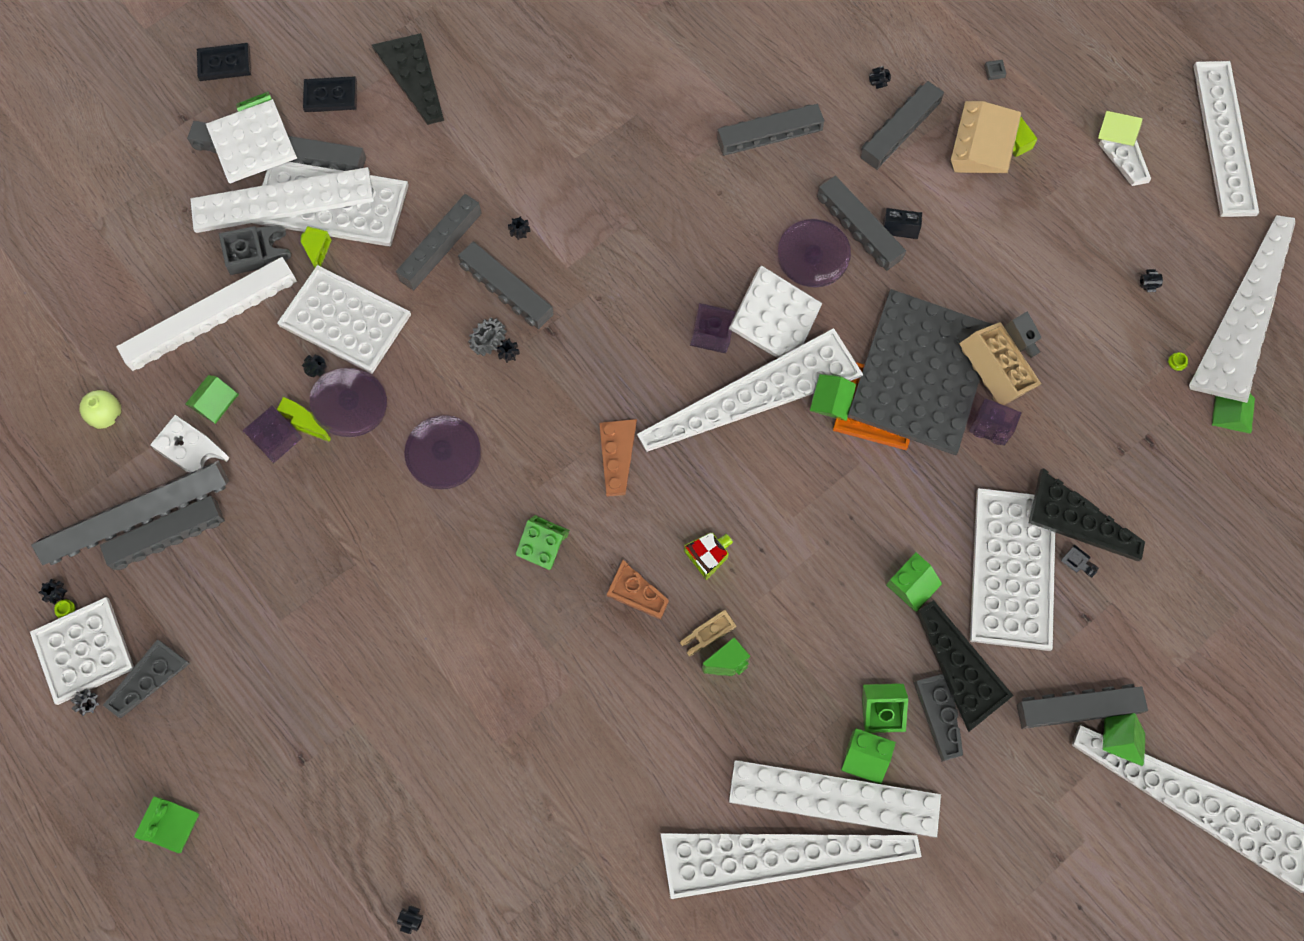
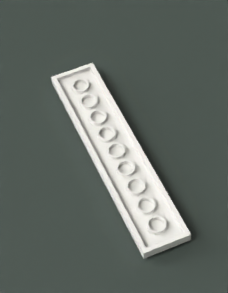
[1193,61,1259,217]
[190,167,374,233]
[729,760,941,838]

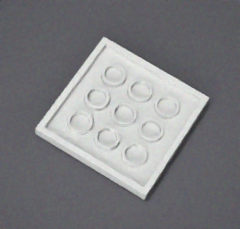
[206,99,297,183]
[729,266,822,358]
[30,597,134,705]

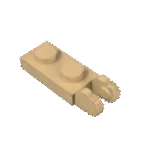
[680,610,736,657]

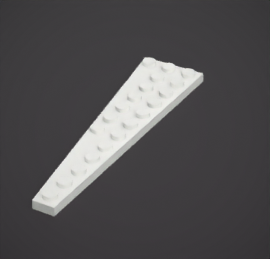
[1189,215,1295,403]
[637,328,863,452]
[1072,725,1304,893]
[661,834,922,899]

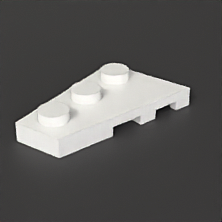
[1099,140,1151,186]

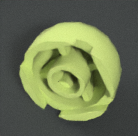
[79,390,121,429]

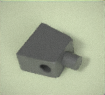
[1004,311,1041,358]

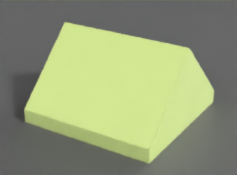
[1098,111,1143,146]

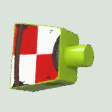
[684,533,733,580]

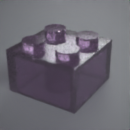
[690,303,736,354]
[969,398,1022,446]
[243,406,302,464]

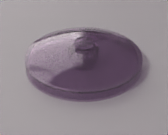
[778,219,851,287]
[309,368,387,437]
[404,416,481,489]

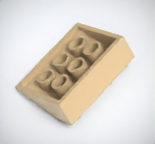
[951,101,1021,173]
[959,322,1041,407]

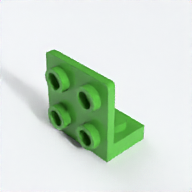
[516,515,570,570]
[134,796,199,853]

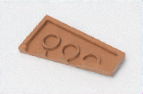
[599,419,637,497]

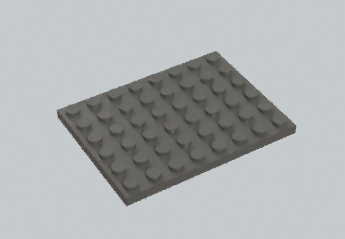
[848,289,994,456]

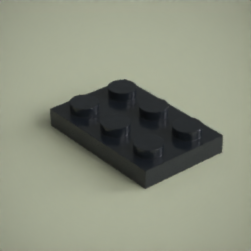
[197,43,251,81]
[303,76,357,112]

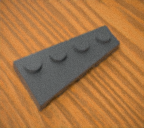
[103,639,190,718]
[914,674,963,762]

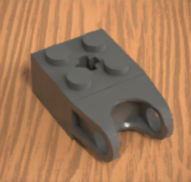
[219,226,291,275]

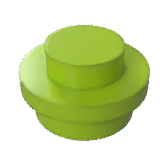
[1168,352,1188,371]
[54,599,76,618]

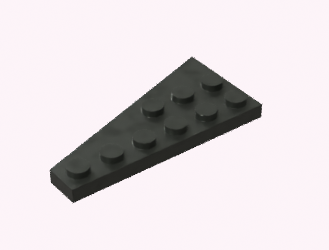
[372,33,444,125]
[1028,468,1145,561]
[917,600,1014,732]

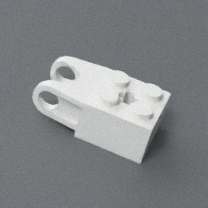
[151,415,229,473]

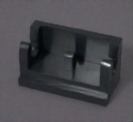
[883,208,922,239]

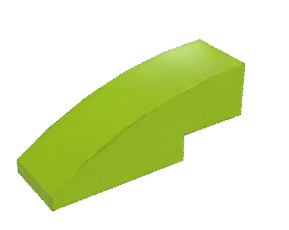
[277,397,331,442]

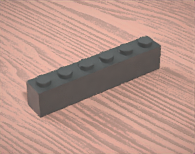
[861,81,944,170]
[717,104,824,156]
[817,175,906,271]
[396,194,482,291]
[458,241,554,329]
[100,496,225,570]
[1017,684,1148,729]

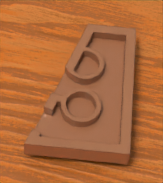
[607,560,669,620]

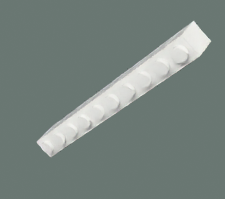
[116,257,297,371]

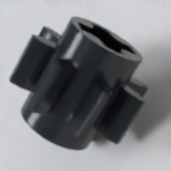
[869,66,891,89]
[508,216,531,240]
[1140,269,1163,292]
[497,338,520,363]
[302,354,327,378]
[38,579,67,605]
[70,689,99,716]
[397,906,423,934]

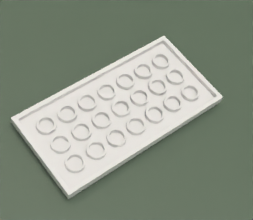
[253,162,408,247]
[970,488,1055,651]

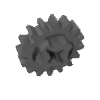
[468,318,507,356]

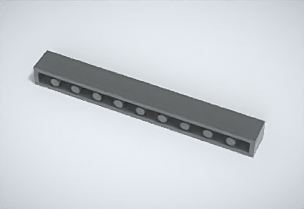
[187,121,366,171]
[31,461,229,566]

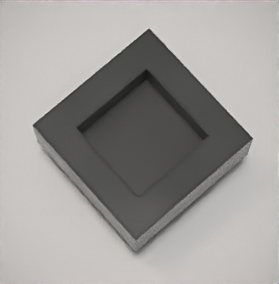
[984,59,1007,80]

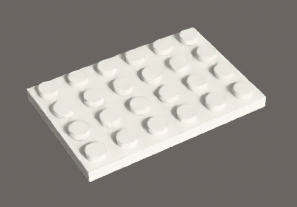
[277,265,411,374]

